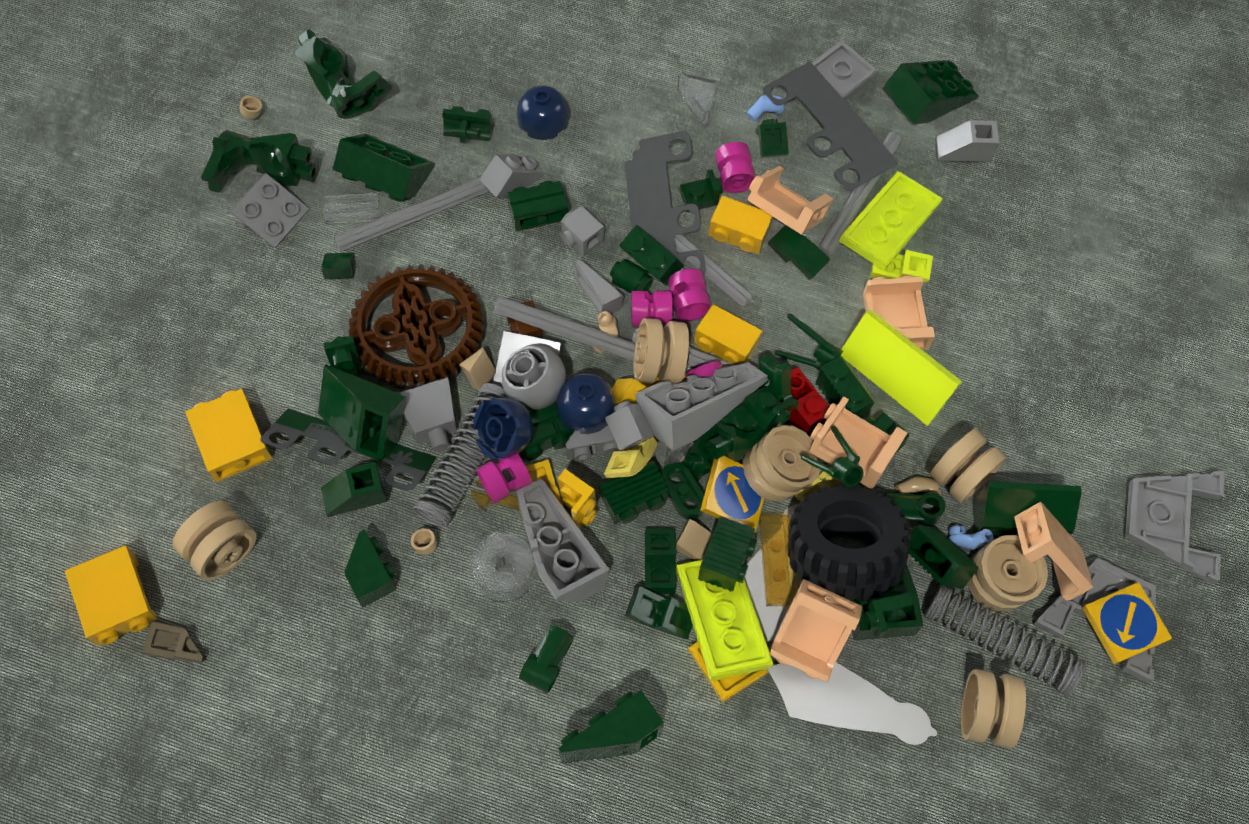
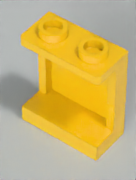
[185,389,272,482]
[65,545,157,645]

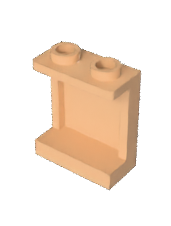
[747,166,834,235]
[863,275,935,350]
[809,397,907,489]
[1014,502,1094,601]
[770,579,862,682]

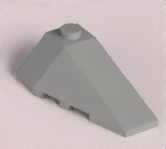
[636,363,768,451]
[516,479,610,602]

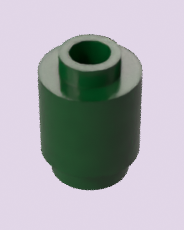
[610,259,653,294]

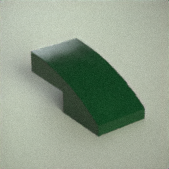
[768,225,831,280]
[645,529,676,594]
[625,586,693,639]

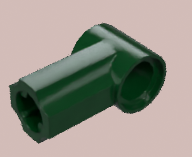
[883,492,946,527]
[519,625,574,694]

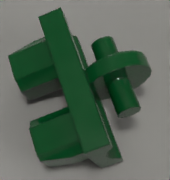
[442,106,492,144]
[323,336,364,377]

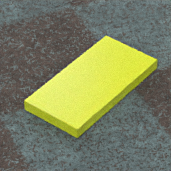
[839,171,943,271]
[841,309,962,426]
[676,560,773,681]

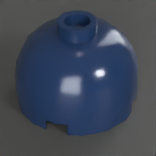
[517,85,569,140]
[556,373,615,434]
[473,398,533,459]

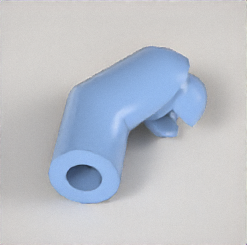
[746,95,785,122]
[948,525,993,550]

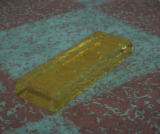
[759,515,797,607]

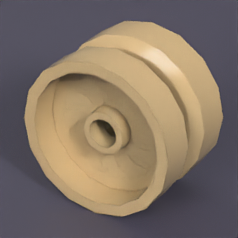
[633,318,689,385]
[743,425,821,502]
[930,428,1008,505]
[172,501,257,581]
[967,535,1048,612]
[961,668,1026,749]

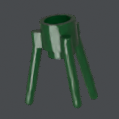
[775,314,843,371]
[801,426,864,487]

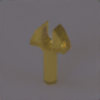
[471,479,521,512]

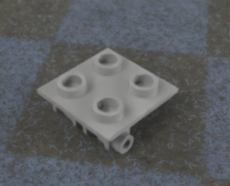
[230,173,309,248]

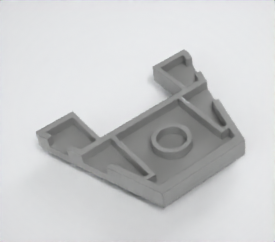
[1125,471,1225,584]
[1034,558,1156,683]

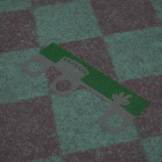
[260,409,436,490]

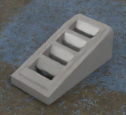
[575,260,623,314]

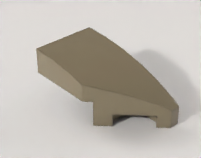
[142,621,203,663]

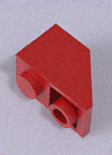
[787,367,829,437]

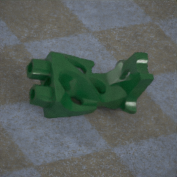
[295,30,393,119]
[201,130,317,192]
[693,354,799,461]

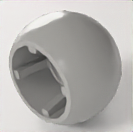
[502,345,566,410]

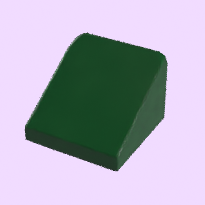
[321,252,353,280]

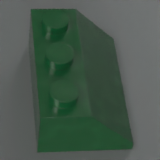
[332,133,435,201]
[973,481,1082,540]

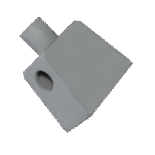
[398,377,457,452]

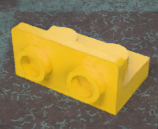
[558,469,597,529]

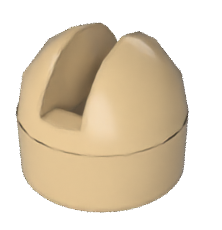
[239,96,262,120]
[411,528,437,556]

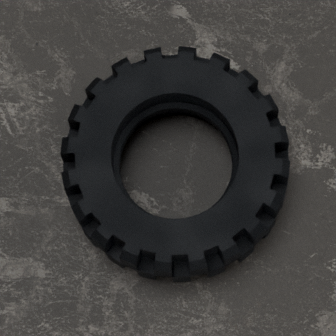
[788,484,911,602]

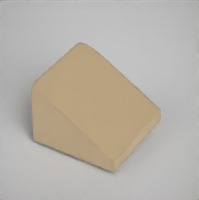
[459,348,496,391]
[676,519,713,561]

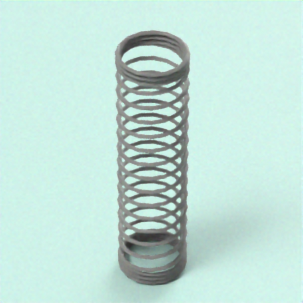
[413,383,509,527]
[924,586,1086,697]

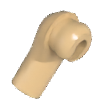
[592,311,619,354]
[895,476,941,496]

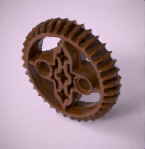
[348,263,484,389]

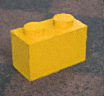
[708,195,773,254]
[694,304,763,365]

